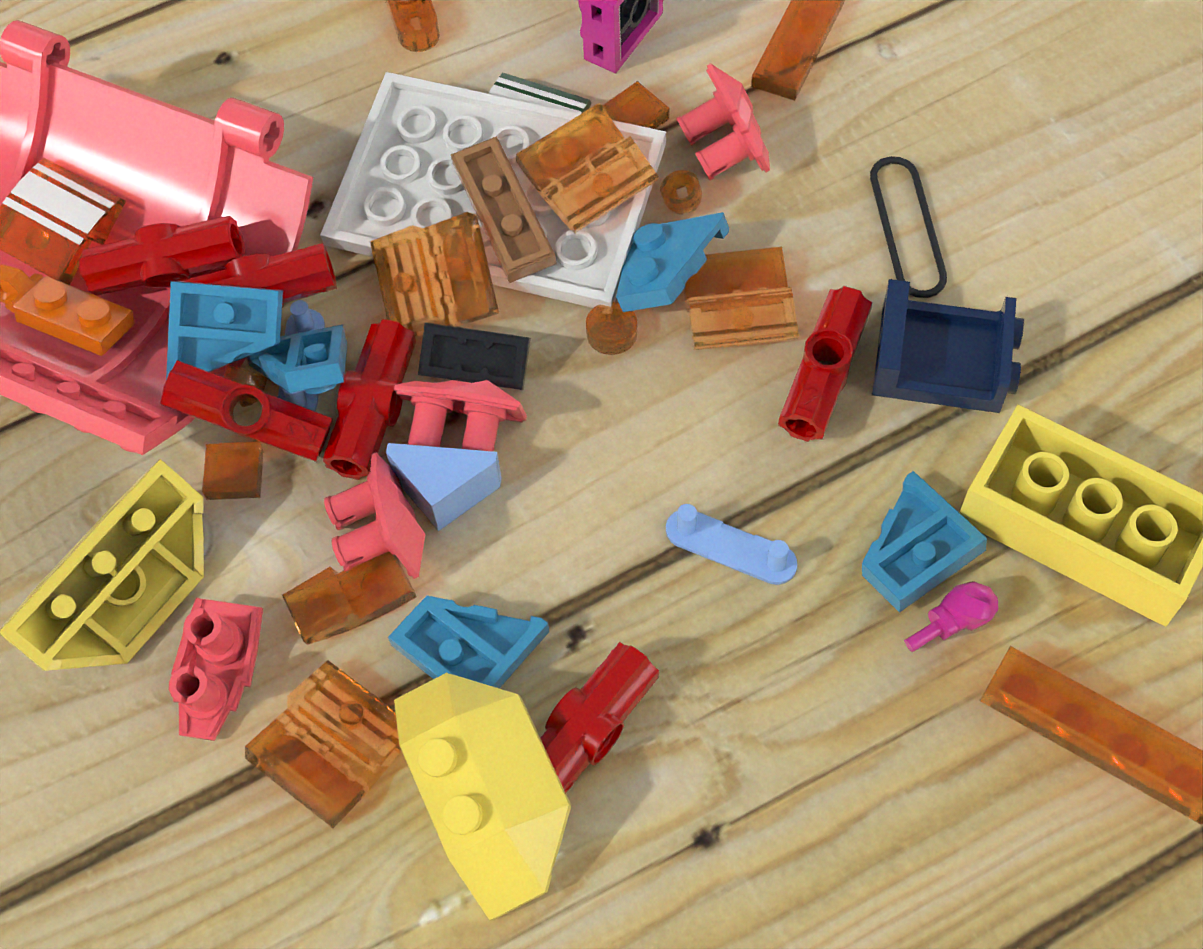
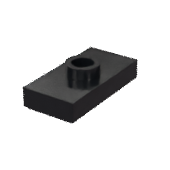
[418,323,531,390]

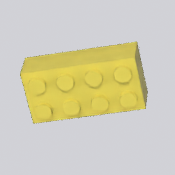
[959,404,1203,627]

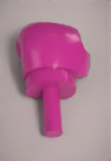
[904,581,999,652]

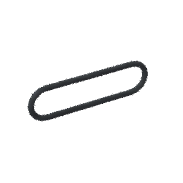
[870,156,947,298]

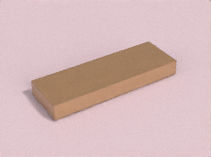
[450,136,557,283]

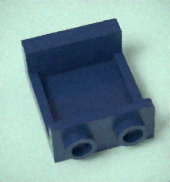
[872,279,1024,413]

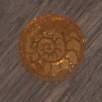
[586,302,638,355]

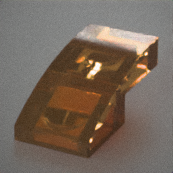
[282,551,417,645]

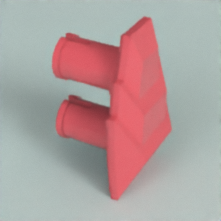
[676,63,770,181]
[394,380,527,451]
[324,452,425,579]
[169,598,263,741]

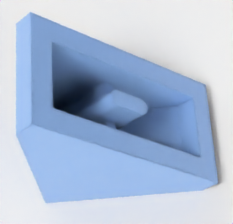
[386,443,502,531]

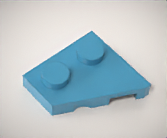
[616,212,729,312]
[166,281,283,380]
[247,324,347,394]
[862,471,987,613]
[388,596,549,688]

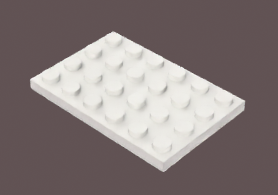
[320,72,666,312]

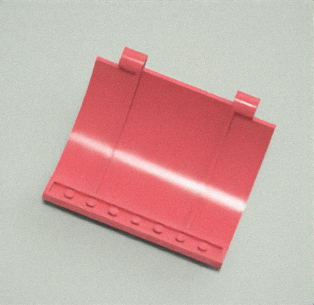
[0,20,313,455]

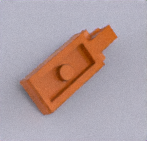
[0,264,135,356]

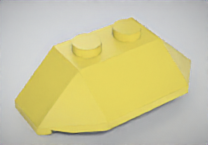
[0,459,204,671]
[394,673,571,921]

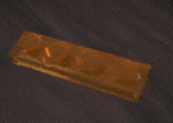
[980,646,1203,825]

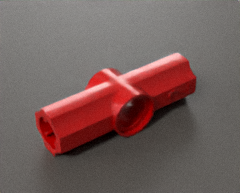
[79,215,245,296]
[181,243,337,308]
[778,286,872,442]
[323,319,416,480]
[160,360,333,462]
[540,642,659,793]

